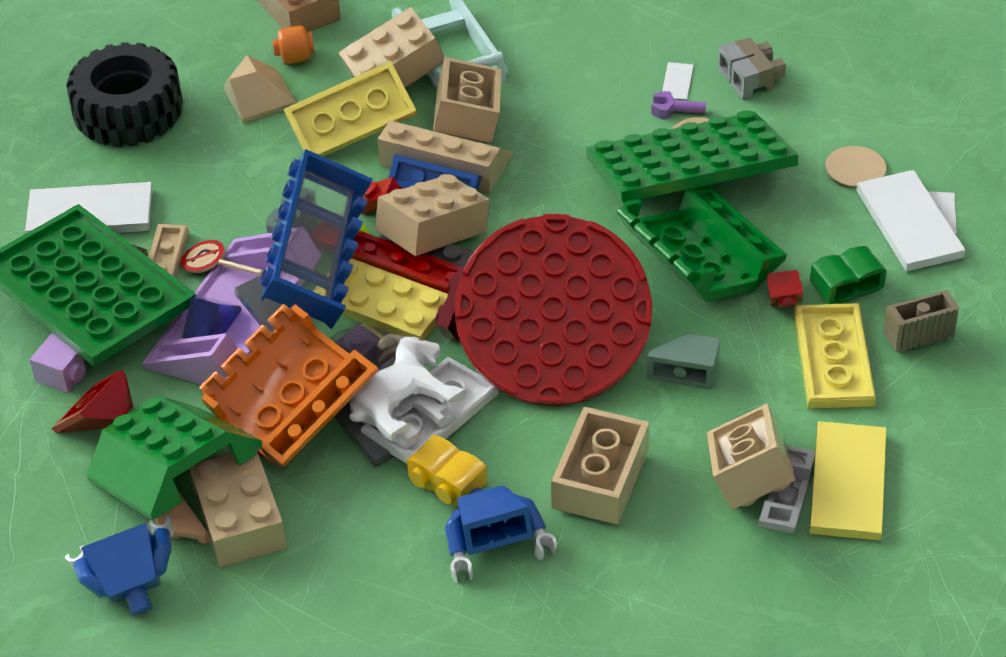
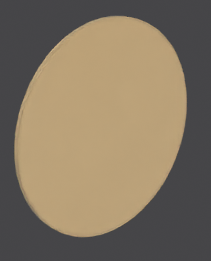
[825,146,886,187]

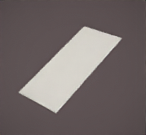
[662,62,694,100]
[928,192,957,233]

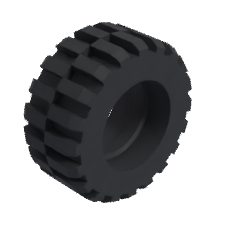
[66,42,183,147]

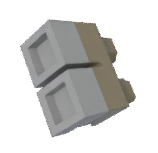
[718,37,786,100]

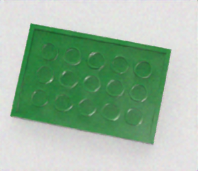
[586,110,799,203]
[0,204,197,367]

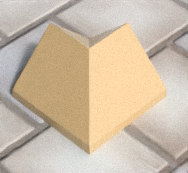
[223,55,297,123]

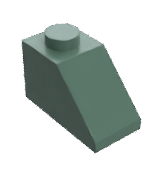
[647,333,720,389]

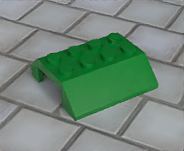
[616,185,787,302]
[86,396,262,520]

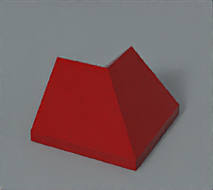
[51,370,134,433]

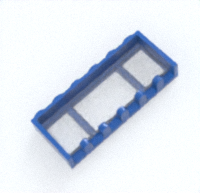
[259,149,373,329]

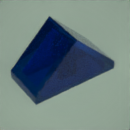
[182,297,242,339]

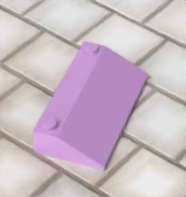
[142,228,321,385]

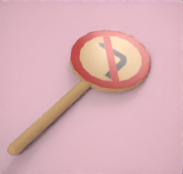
[181,240,264,275]

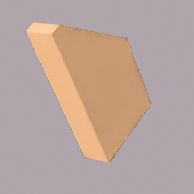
[154,492,210,544]

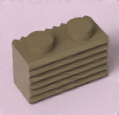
[883,290,959,353]

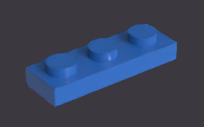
[389,154,482,191]

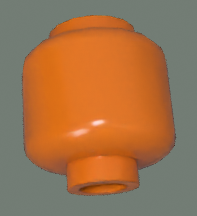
[272,25,315,64]

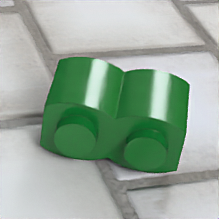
[810,246,887,304]

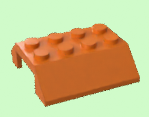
[198,304,379,467]

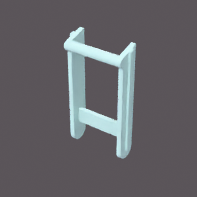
[392,0,508,90]

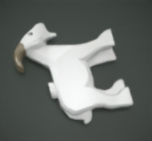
[349,334,465,449]

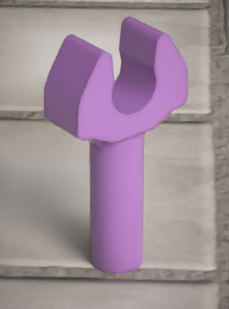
[651,91,706,119]

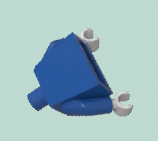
[445,486,557,583]
[65,516,174,616]

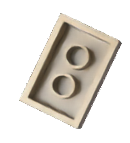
[338,7,445,87]
[433,57,502,143]
[375,174,490,256]
[551,407,649,525]
[189,451,287,568]

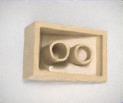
[707,403,795,510]

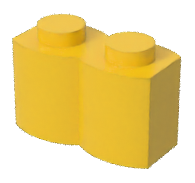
[407,435,487,507]

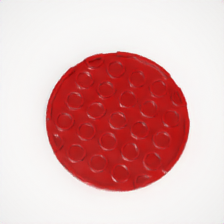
[454,214,653,406]

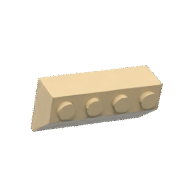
[377,121,513,194]

